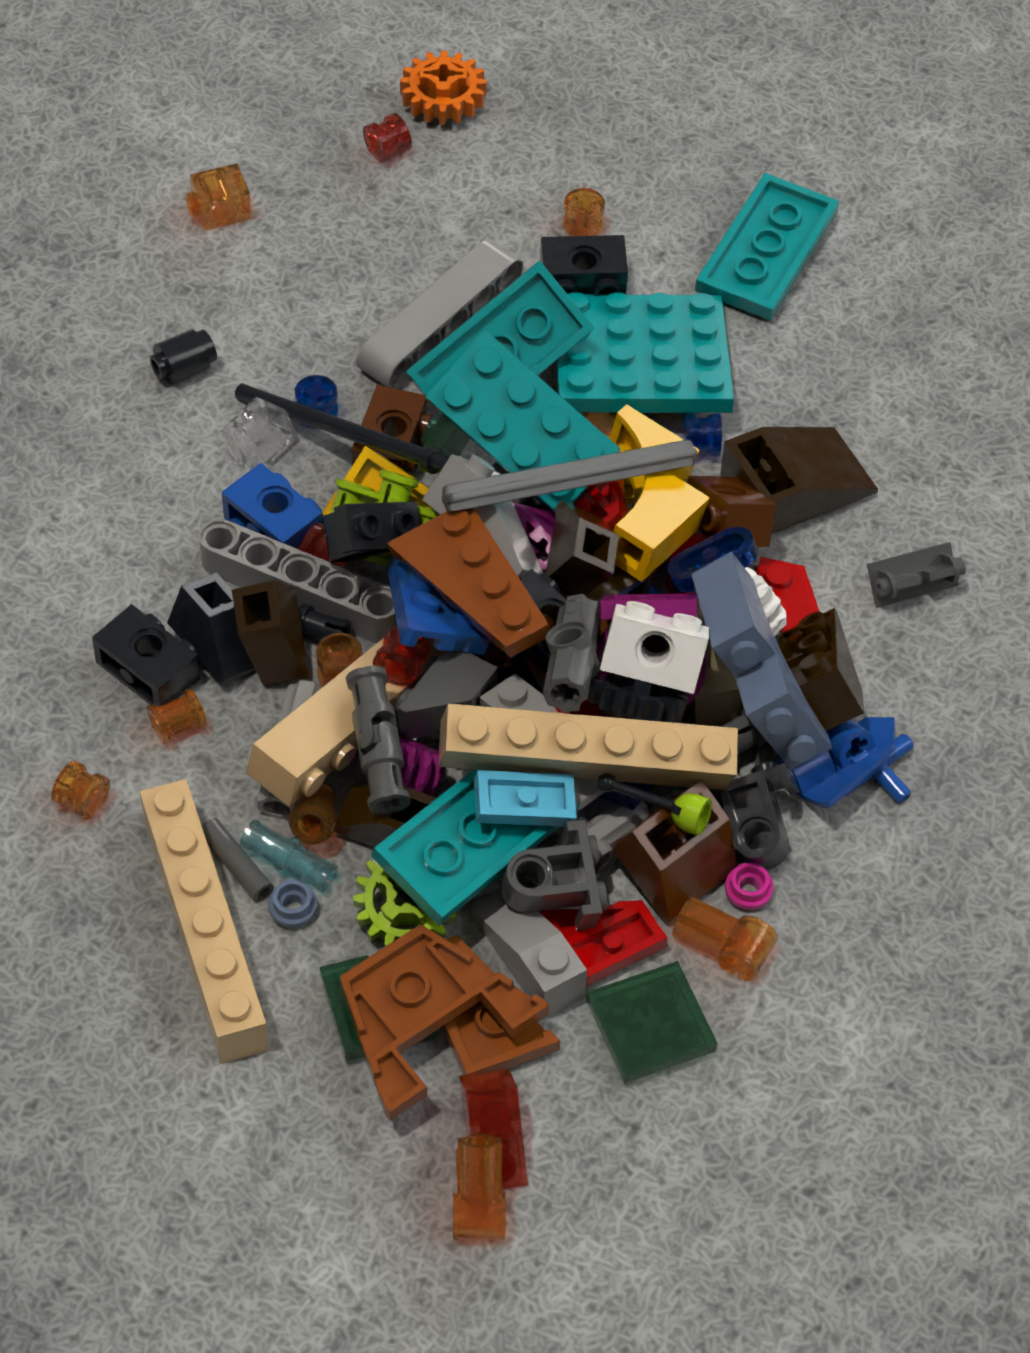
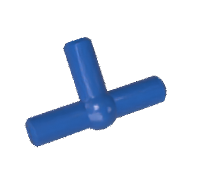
[845,734,913,803]

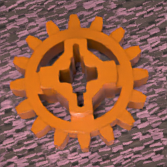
[400,50,487,125]

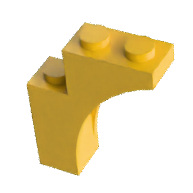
[609,405,710,582]

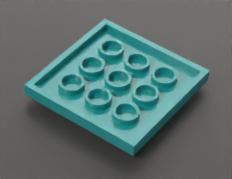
[556,292,734,413]

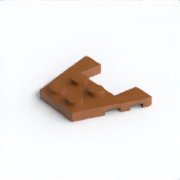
[340,924,549,1121]

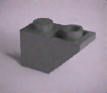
[396,650,498,739]

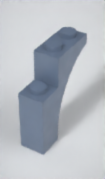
[691,552,832,770]

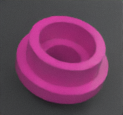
[725,863,773,910]

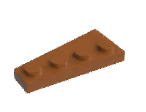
[387,508,551,658]

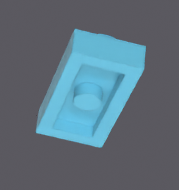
[474,770,577,827]

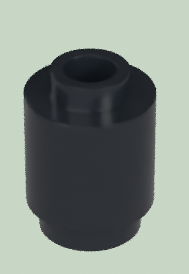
[150,329,217,384]

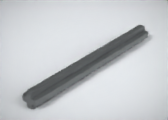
[441,439,697,512]

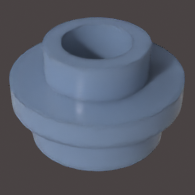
[268,880,317,928]

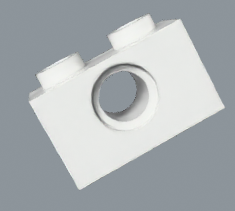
[600,601,709,694]

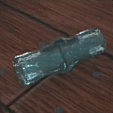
[240,819,338,892]

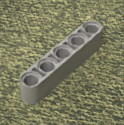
[356,240,523,389]
[199,519,397,643]

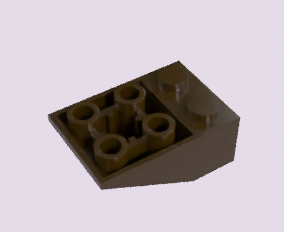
[720,427,878,534]
[775,608,864,731]

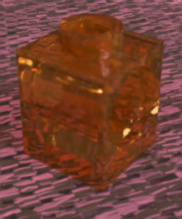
[185,163,251,231]

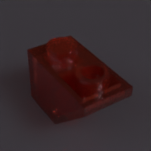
[459,1069,528,1193]

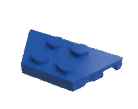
[386,555,491,655]

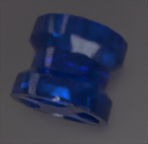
[294,375,338,429]
[683,413,722,457]

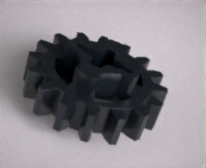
[587,670,689,723]

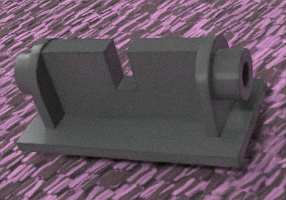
[867,542,966,608]

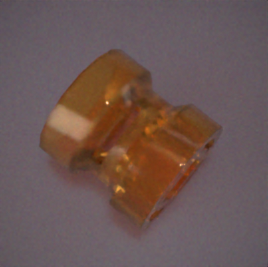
[316,633,363,687]

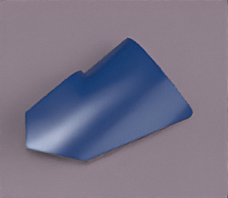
[775,717,896,808]

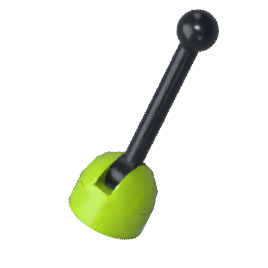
[597,773,712,836]

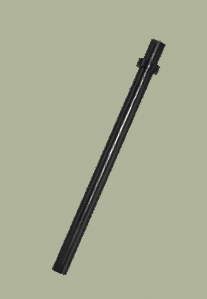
[235,383,449,474]

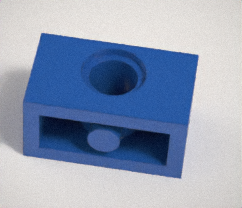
[221,463,324,552]

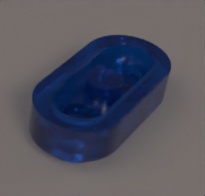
[668,527,758,592]

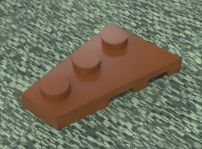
[442,935,560,1084]

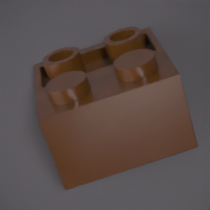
[609,780,737,924]

